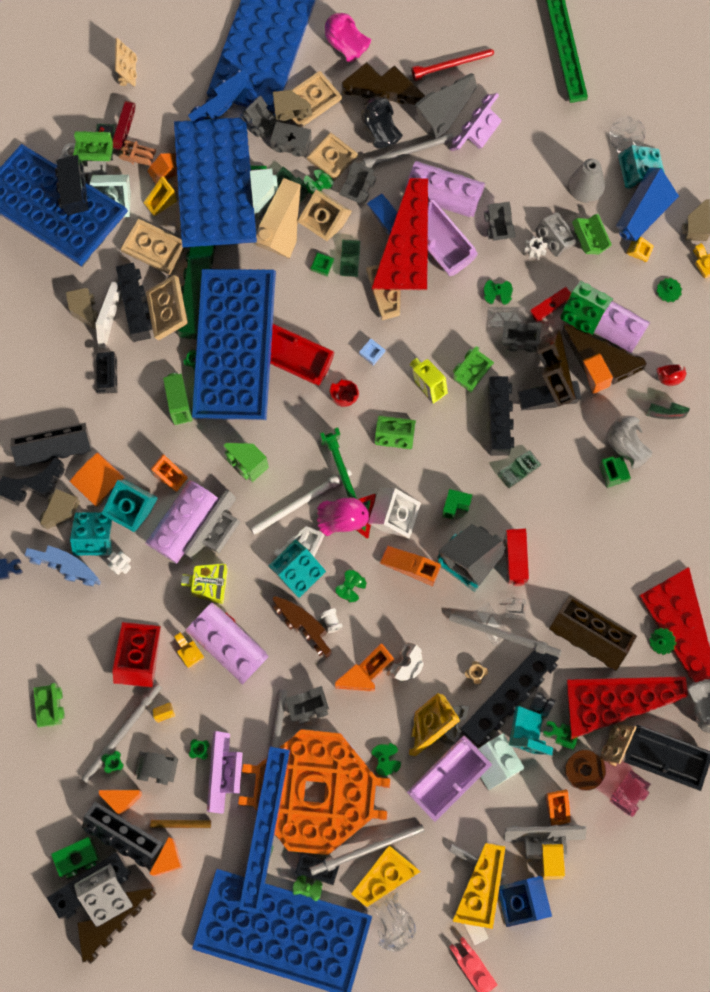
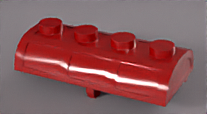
[270,324,335,386]

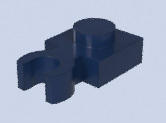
[0,558,23,580]

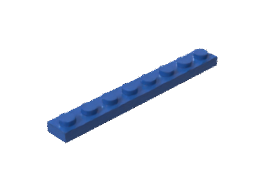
[239,747,290,913]

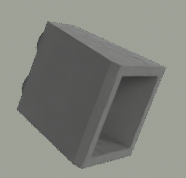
[438,524,507,586]

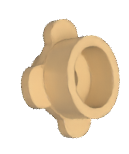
[465,661,488,685]

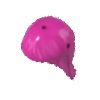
[324,13,371,63]
[317,497,369,536]

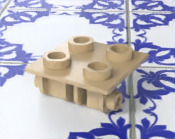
[115,38,137,87]
[601,724,637,767]

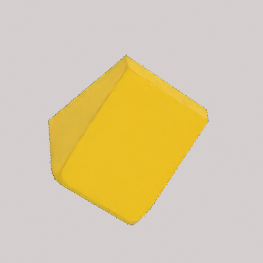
[626,236,654,262]
[153,702,175,723]

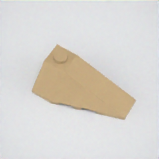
[255,178,301,259]

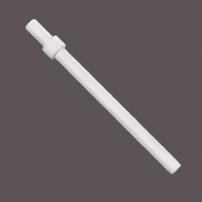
[251,469,352,535]

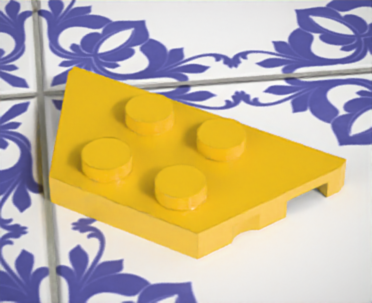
[409,693,460,757]

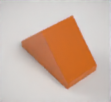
[147,153,177,185]
[582,353,613,394]
[151,454,188,492]
[358,644,394,681]
[335,664,375,692]
[544,789,571,826]
[99,790,142,816]
[149,837,183,877]

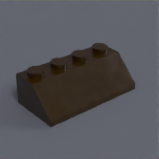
[549,595,637,671]

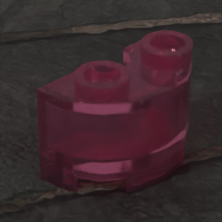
[609,770,651,817]

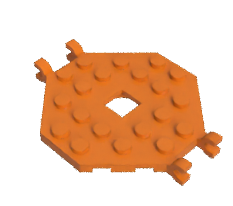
[238,729,391,855]

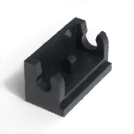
[96,351,118,394]

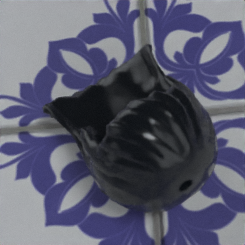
[360,97,403,149]

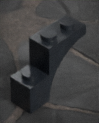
[0,458,65,506]

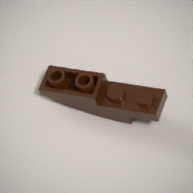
[272,596,332,658]

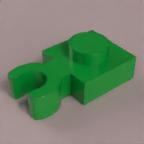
[543,721,578,750]

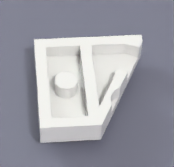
[274,526,325,557]

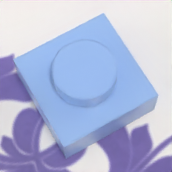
[359,339,385,366]

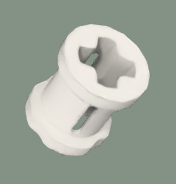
[320,608,343,634]

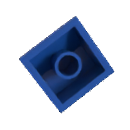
[498,876,552,927]

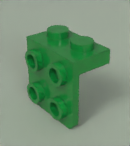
[560,280,613,335]

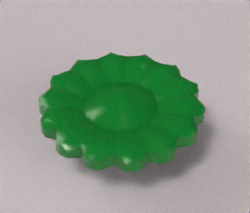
[656,278,682,303]
[649,628,676,655]

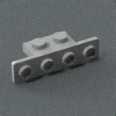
[184,490,240,561]
[504,825,587,859]

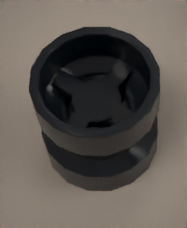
[529,691,556,718]

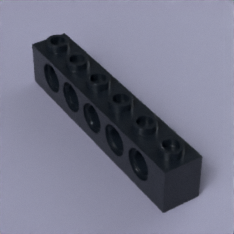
[460,649,559,747]

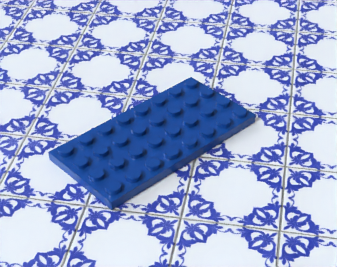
[207,0,316,115]
[174,117,257,247]
[0,144,128,266]
[192,269,276,420]
[192,869,372,992]

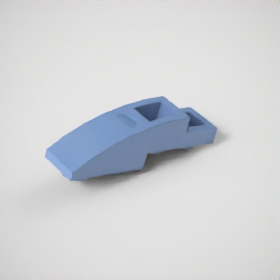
[25,545,101,587]

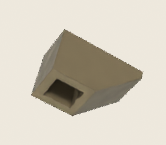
[273,90,312,121]
[66,288,98,329]
[40,489,80,529]

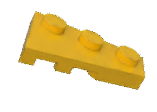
[351,846,421,907]

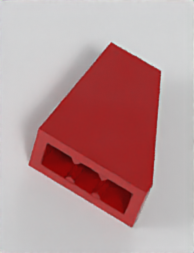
[504,528,529,586]

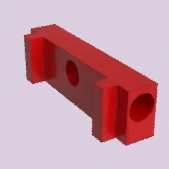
[529,286,571,322]

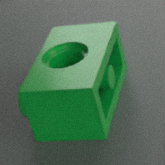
[51,837,101,879]

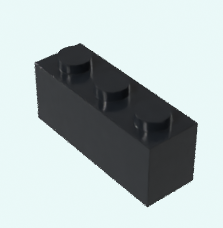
[55,155,89,216]

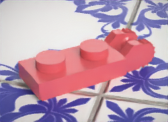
[449,937,497,992]

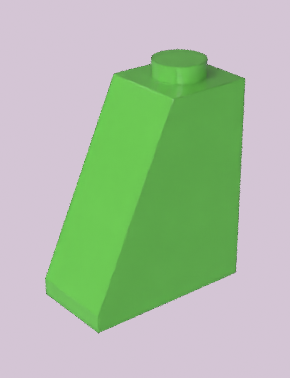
[163,373,193,425]

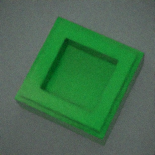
[310,252,334,277]

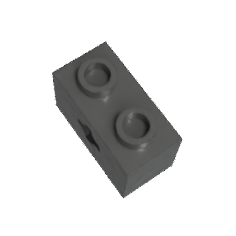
[270,122,312,157]

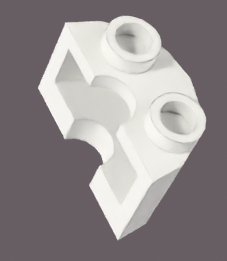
[386,642,423,681]

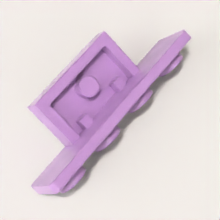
[449,92,502,151]
[207,731,243,814]

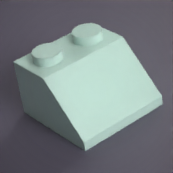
[250,169,278,220]
[90,175,131,217]
[479,733,524,791]

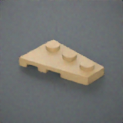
[366,264,401,320]

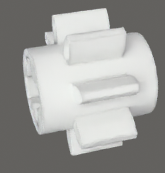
[524,236,547,260]
[107,551,131,575]

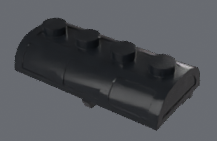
[623,725,710,791]

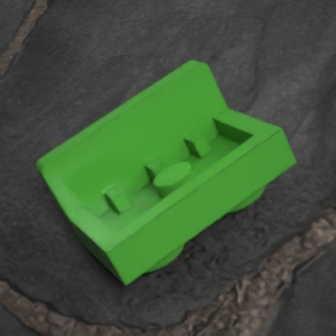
[73,131,113,161]
[572,214,612,255]
[453,346,494,392]

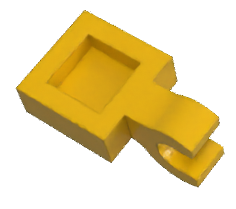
[693,243,710,279]
[174,632,205,668]

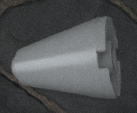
[569,158,605,203]

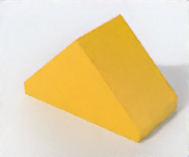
[144,177,177,216]
[541,844,565,880]

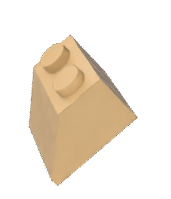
[297,190,352,241]

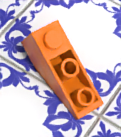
[380,546,441,587]

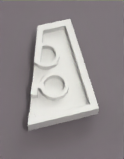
[96,282,122,349]

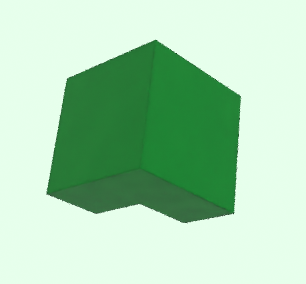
[599,456,631,488]
[442,489,472,520]

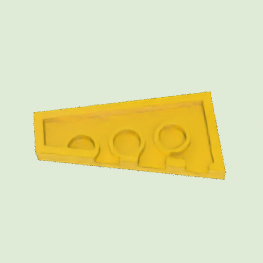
[452,843,506,929]

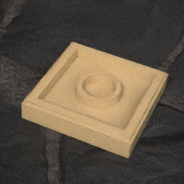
[307,132,358,181]

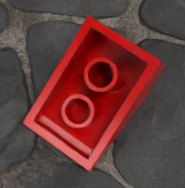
[113,622,161,687]

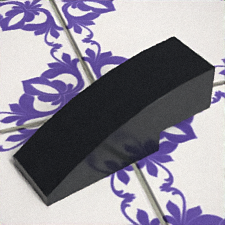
[518,381,581,411]

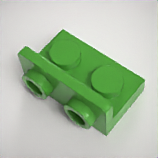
[375,416,416,449]
[34,683,65,728]

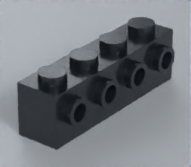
[116,262,153,342]
[488,376,514,456]
[10,422,91,467]
[82,802,163,869]
[47,852,132,920]

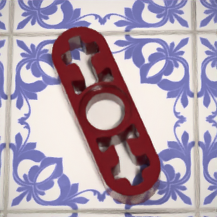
[113,101,136,150]

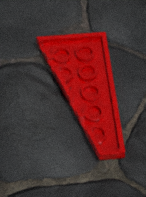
[371,178,428,291]
[639,567,710,683]
[566,677,688,739]

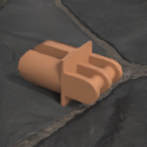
[119,140,156,166]

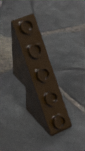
[341,62,426,105]
[562,324,647,385]
[536,329,576,407]
[77,888,157,964]

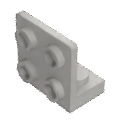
[74,864,132,926]

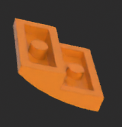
[69,453,125,507]

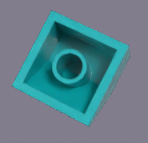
[101,480,158,532]

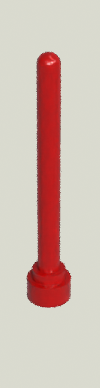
[411,49,494,81]

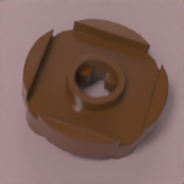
[565,750,606,791]

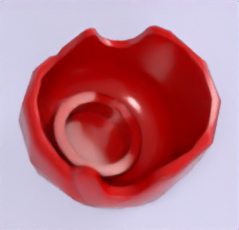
[656,364,687,386]
[329,379,359,407]

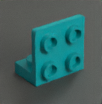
[618,145,665,189]
[70,512,113,556]
[268,539,326,598]
[509,706,553,756]

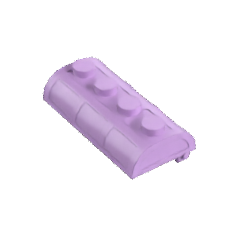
[405,161,485,217]
[428,199,478,276]
[594,301,650,353]
[145,480,219,564]
[185,603,269,685]
[407,736,492,822]

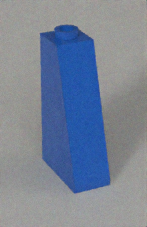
[616,167,679,241]

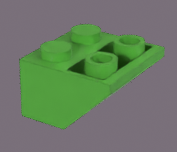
[223,443,269,482]

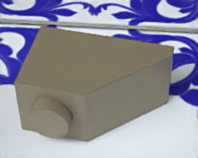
[682,199,710,241]

